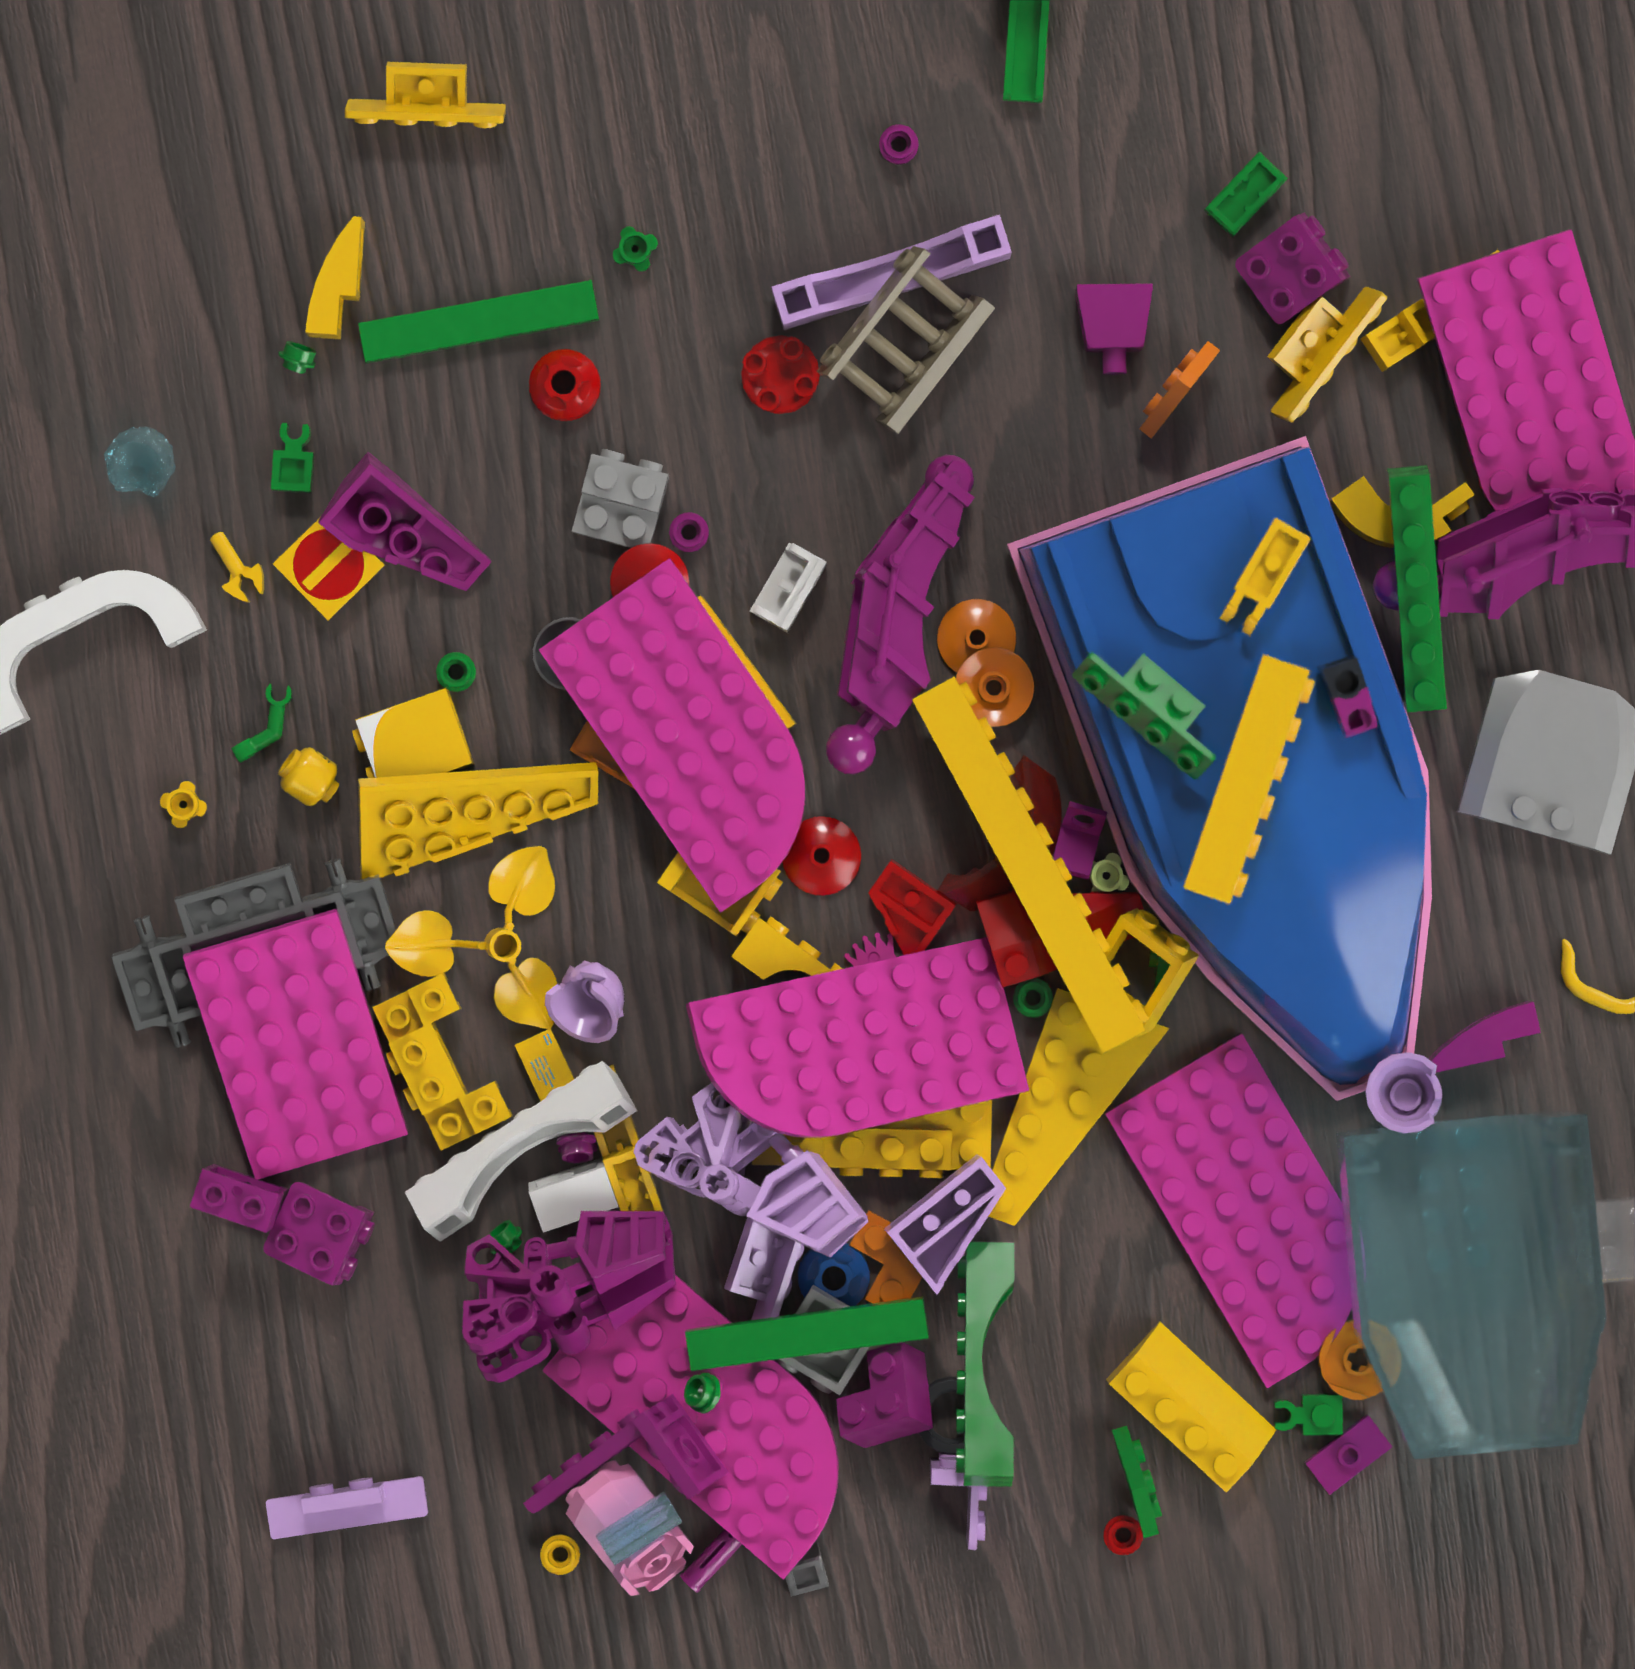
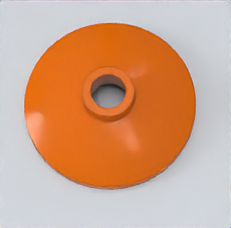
[937,599,1016,673]
[956,647,1034,727]

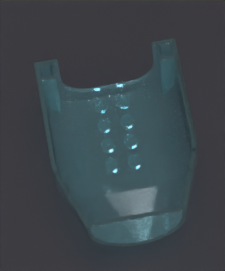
[1336,1111,1606,1459]

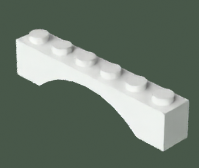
[405,1061,637,1242]

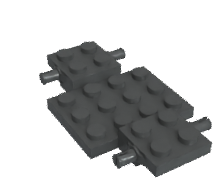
[111,858,397,1048]

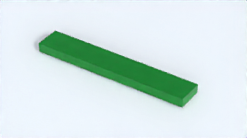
[358,280,599,364]
[685,1297,929,1371]

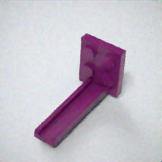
[523,1394,729,1513]

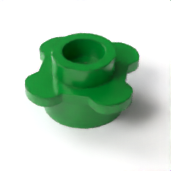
[613,226,658,272]

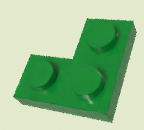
[1112,1426,1162,1538]

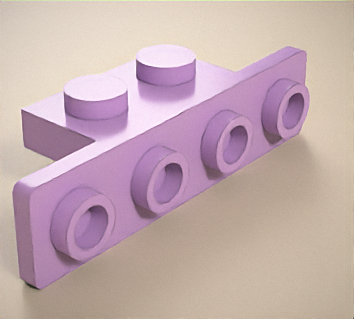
[724,1217,804,1320]
[266,1476,428,1539]

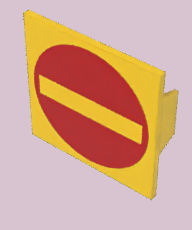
[273,518,385,621]

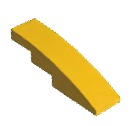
[1361,250,1500,372]
[576,1065,664,1212]

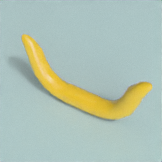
[1561,939,1635,1014]

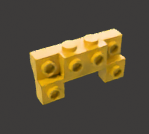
[372,973,513,1151]

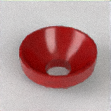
[529,349,601,421]

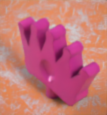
[844,933,896,966]

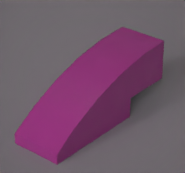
[1428,1001,1541,1073]

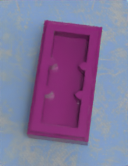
[1304,1414,1392,1495]

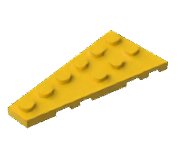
[358,762,598,880]
[988,988,1170,1226]

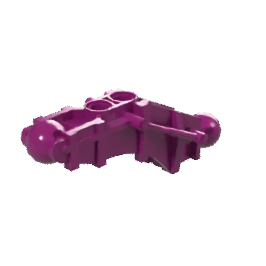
[826,454,975,775]
[1373,488,1635,619]

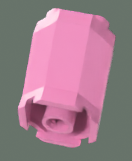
[566,1461,694,1596]

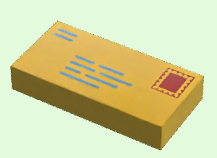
[515,1028,575,1101]

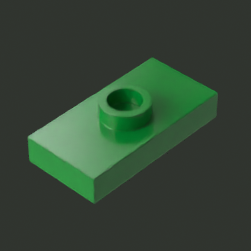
[1204,151,1288,238]

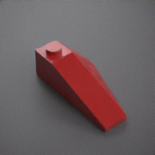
[976,890,1144,988]

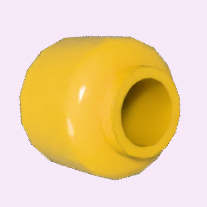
[278,747,339,806]

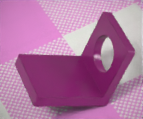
[1053,801,1108,880]

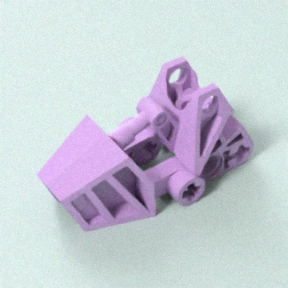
[634,1083,869,1257]

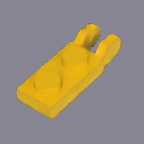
[1220,517,1311,636]

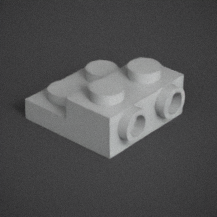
[572,449,669,548]
[776,1285,869,1395]

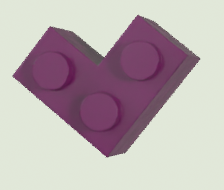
[836,1342,933,1448]

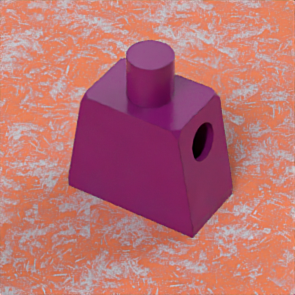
[1075,283,1153,375]

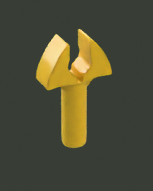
[210,532,264,603]

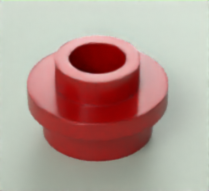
[1103,1515,1143,1555]

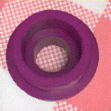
[879,124,919,165]
[669,512,709,552]

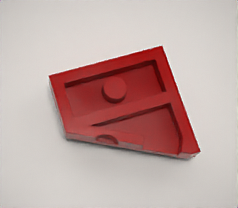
[868,859,957,955]

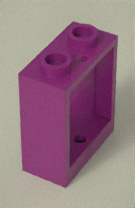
[189,1164,289,1233]

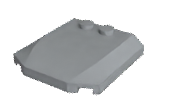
[1456,670,1635,855]

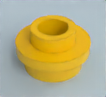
[540,1534,580,1575]

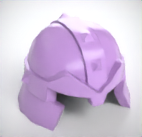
[545,960,624,1043]
[1366,1052,1442,1133]

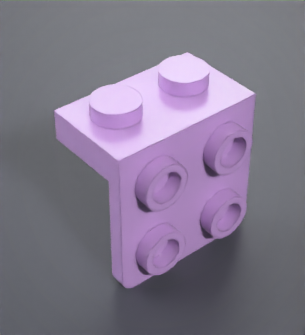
[929,1452,987,1550]

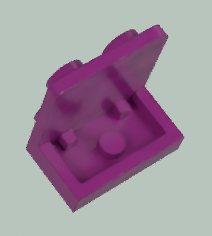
[1235,212,1350,324]
[263,1182,375,1286]

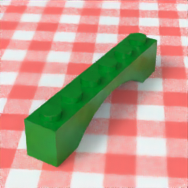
[1387,465,1447,712]
[956,1242,1015,1487]

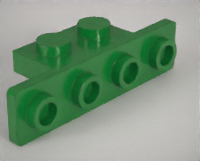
[1072,652,1216,780]

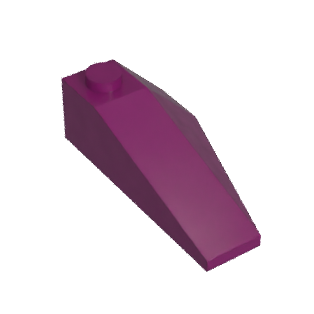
[318,452,492,591]

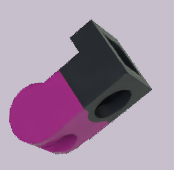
[1317,655,1377,738]

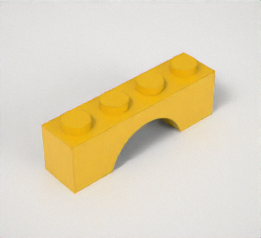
[731,916,843,980]

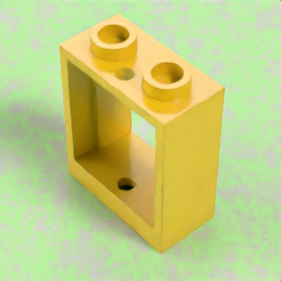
[1104,908,1199,1038]

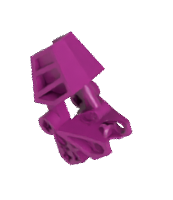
[462,1211,676,1383]

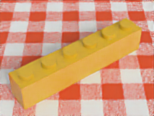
[1183,654,1315,904]

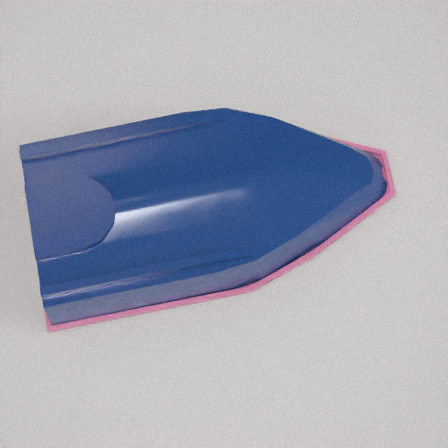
[1007,436,1432,1101]

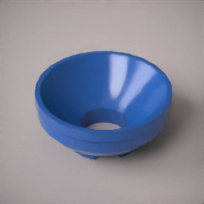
[798,1243,870,1307]

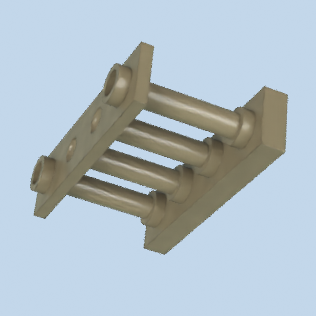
[817,246,995,434]

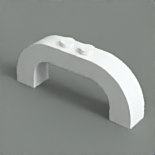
[0,570,207,735]

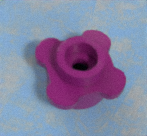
[556,1132,597,1163]

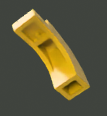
[1329,476,1475,548]

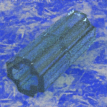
[596,1491,683,1566]

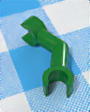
[231,683,292,763]

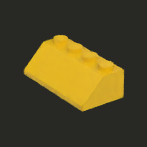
[1106,1321,1277,1493]

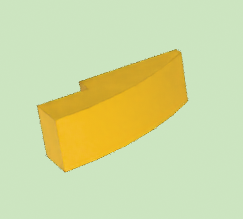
[305,216,365,339]

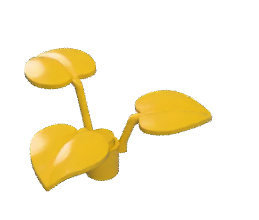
[385,846,557,1029]

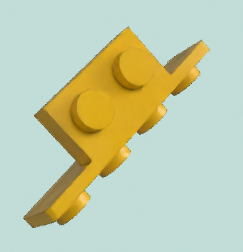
[345,62,506,128]
[1267,287,1387,423]

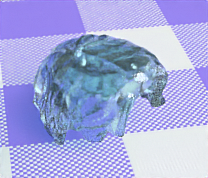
[104,426,176,497]

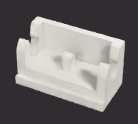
[750,543,827,633]
[528,1158,618,1233]

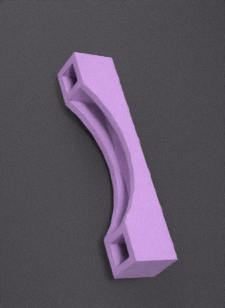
[771,214,1012,330]

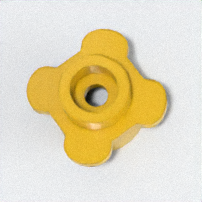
[160,781,207,828]

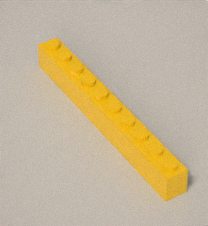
[912,677,1149,1054]

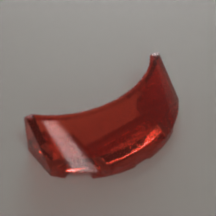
[937,755,1062,911]

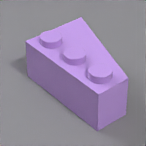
[884,1154,1006,1295]

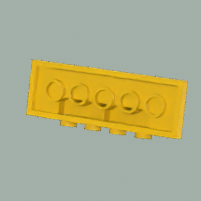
[752,1100,992,1178]

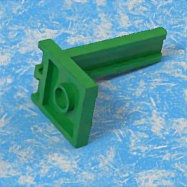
[1003,0,1050,103]

